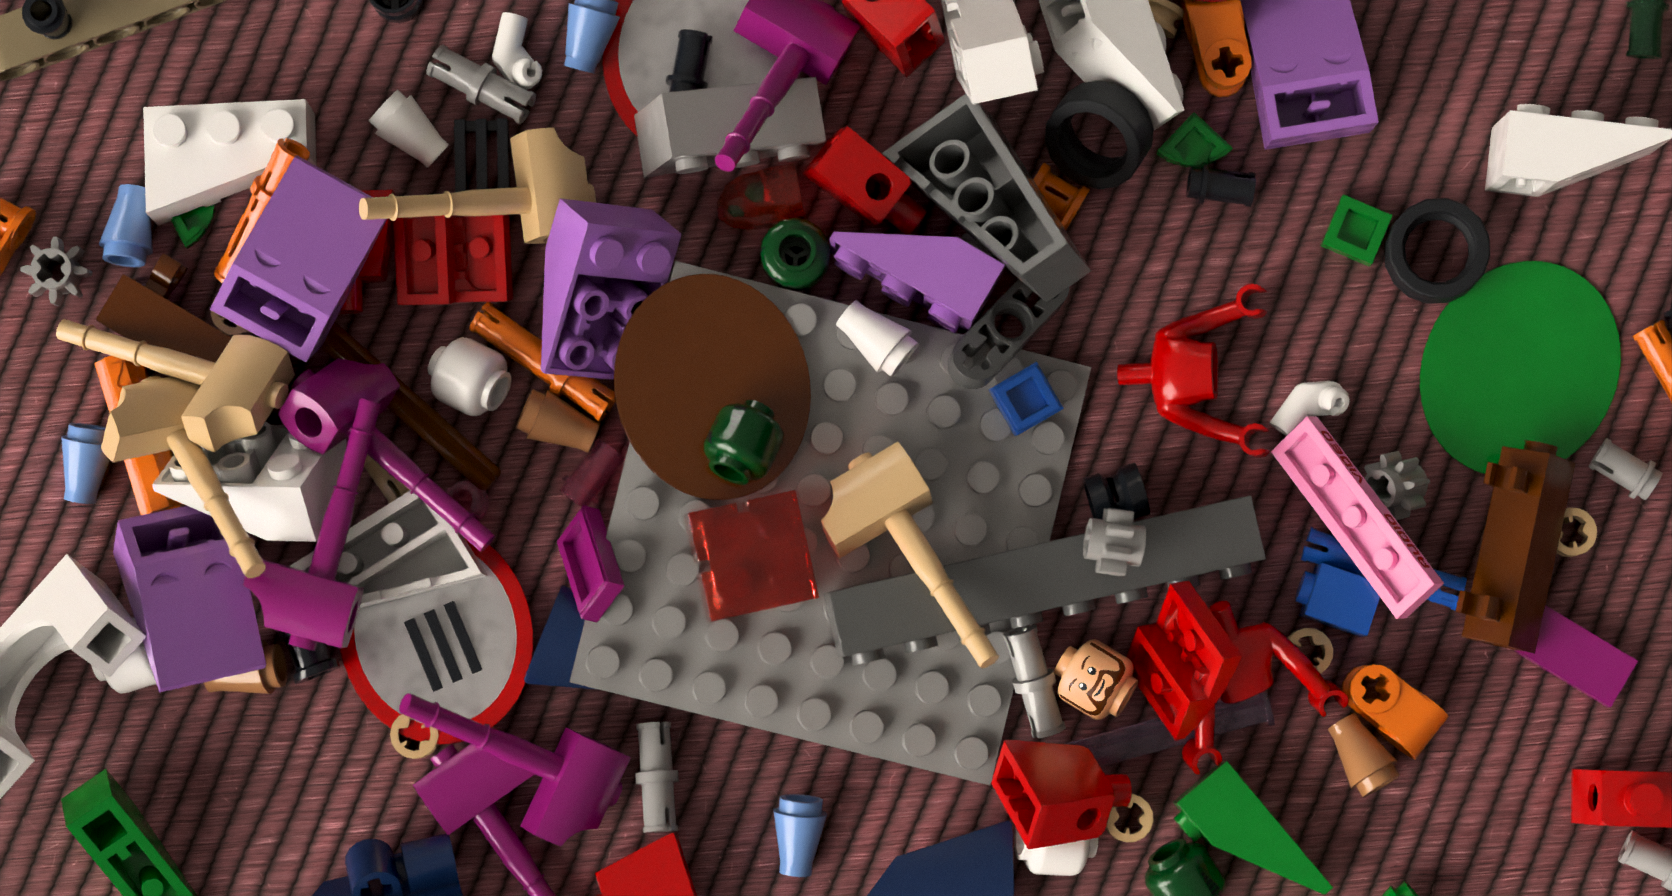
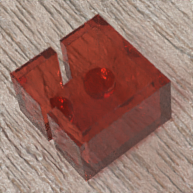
[684,490,819,622]

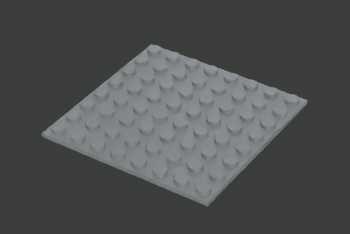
[569,261,1091,786]

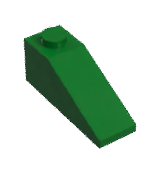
[1173,761,1333,895]
[61,769,197,896]

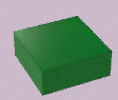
[1320,194,1393,267]

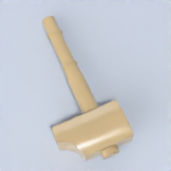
[359,128,596,244]
[56,319,295,452]
[101,376,266,578]
[821,442,999,669]

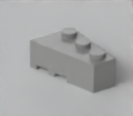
[634,77,826,178]

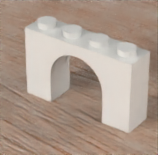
[0,554,147,799]

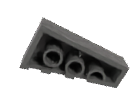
[882,94,1091,303]

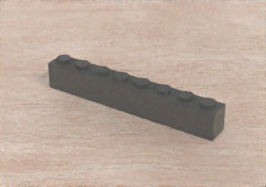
[823,495,1266,665]

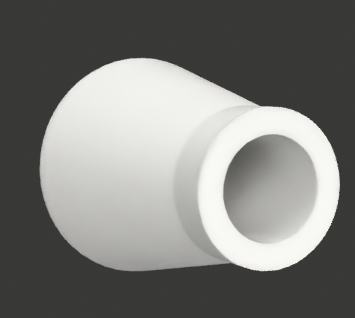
[368,89,449,168]
[836,300,919,377]

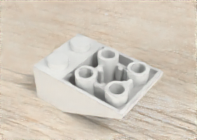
[1039,0,1184,130]
[1485,104,1672,197]
[152,422,347,542]

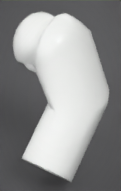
[1269,380,1350,436]

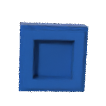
[988,362,1064,436]

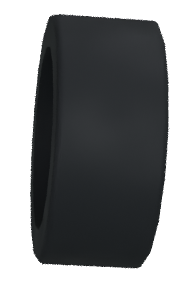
[1045,81,1154,189]
[1384,198,1490,304]

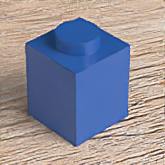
[1295,563,1380,637]

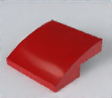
[393,215,513,305]
[1127,581,1242,740]

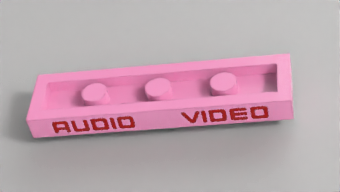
[1271,416,1444,619]

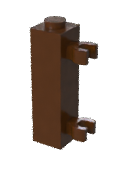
[95,253,298,423]
[1455,440,1576,654]

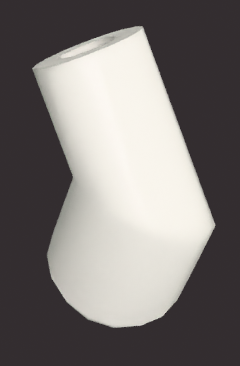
[492,12,542,90]

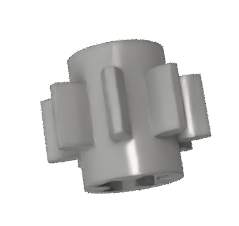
[20,237,92,306]
[1364,451,1430,520]
[1083,508,1146,576]

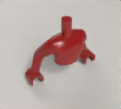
[1117,284,1270,458]
[1182,601,1349,775]

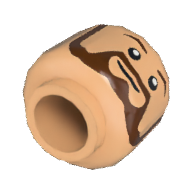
[1054,639,1138,720]

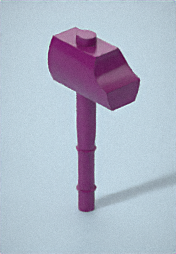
[715,0,861,172]
[278,358,495,552]
[243,398,381,651]
[399,693,631,847]
[413,744,556,896]

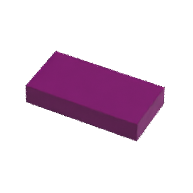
[557,505,625,623]
[1514,605,1638,708]

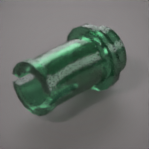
[1626,0,1670,59]

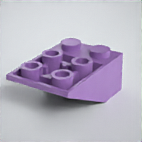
[1240,0,1379,150]
[210,155,387,362]
[541,198,682,380]
[830,232,1005,334]
[113,506,266,693]

